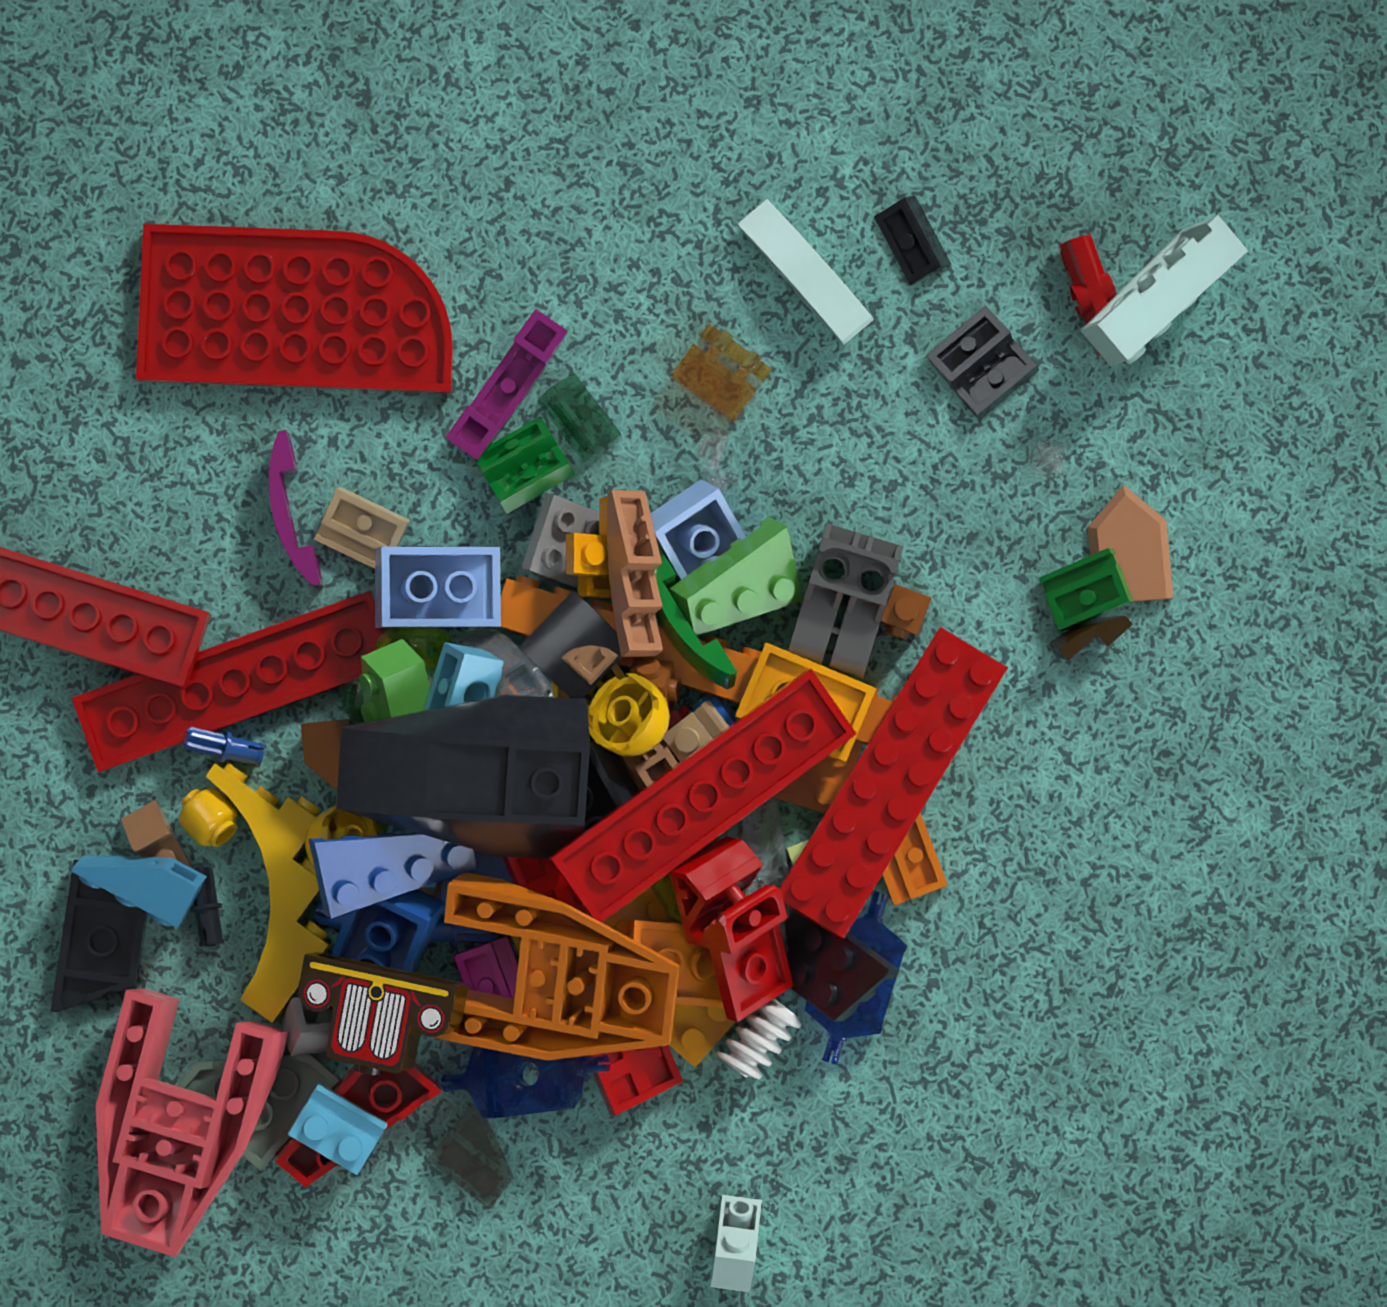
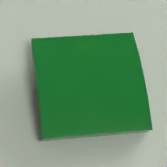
[474,417,575,514]

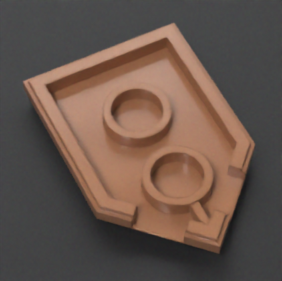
[1087,485,1173,602]

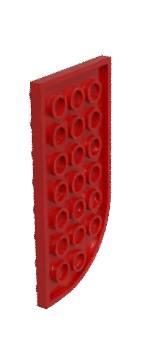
[136,224,453,393]

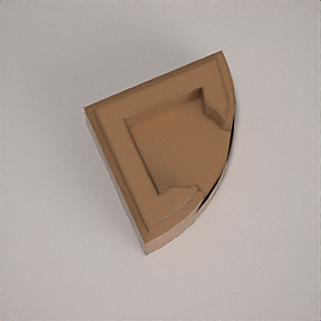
[562,645,619,685]

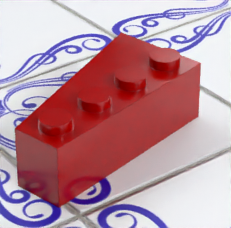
[275,1064,442,1188]

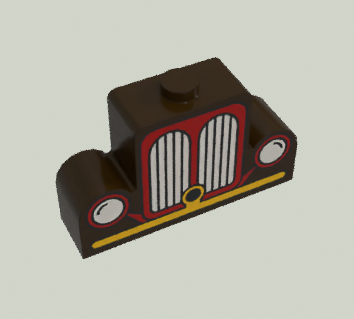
[298,952,469,1075]

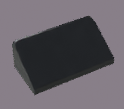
[874,196,951,285]

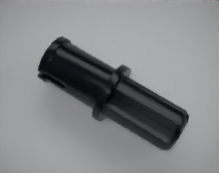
[191,867,224,947]

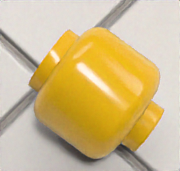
[179,788,238,847]

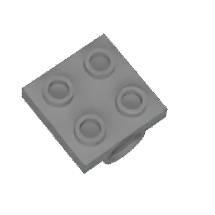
[521,493,599,590]

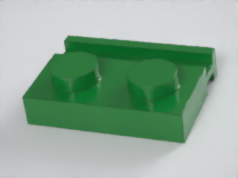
[1039,548,1134,631]

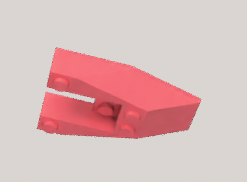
[95,988,289,1257]

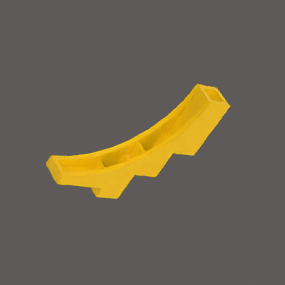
[205,762,332,1023]

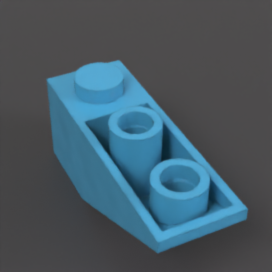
[71,855,207,928]

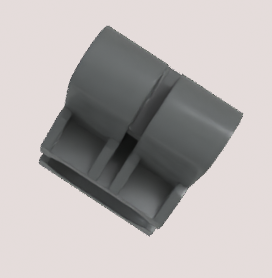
[788,523,903,679]

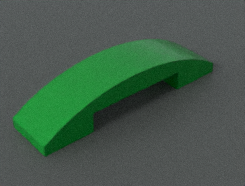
[654,546,737,690]

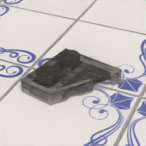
[427,1099,515,1209]

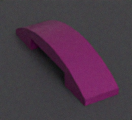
[445,309,568,460]
[269,430,324,588]

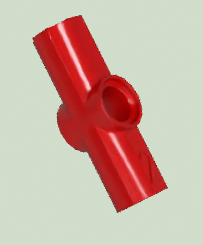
[1058,234,1117,357]

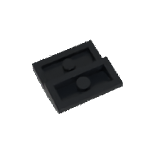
[926,305,1039,420]
[518,590,621,698]

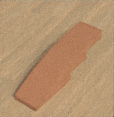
[607,490,663,657]

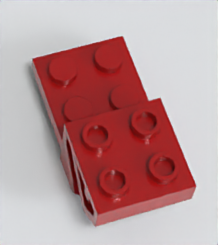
[670,836,794,1022]

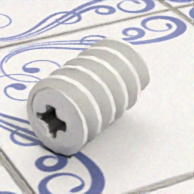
[716,998,801,1079]

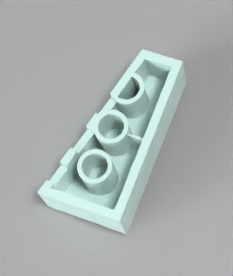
[1081,215,1248,366]

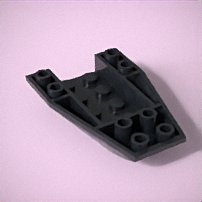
[336,695,590,859]

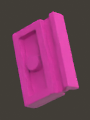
[453,935,518,998]

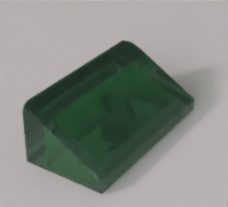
[537,373,622,463]

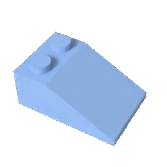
[650,479,746,583]
[375,547,501,628]

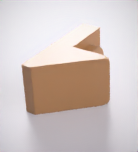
[121,800,194,869]

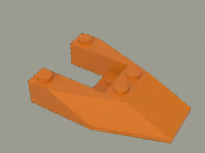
[432,872,680,1061]

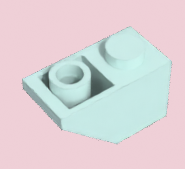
[710,1195,762,1292]

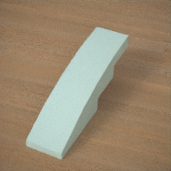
[738,199,874,345]

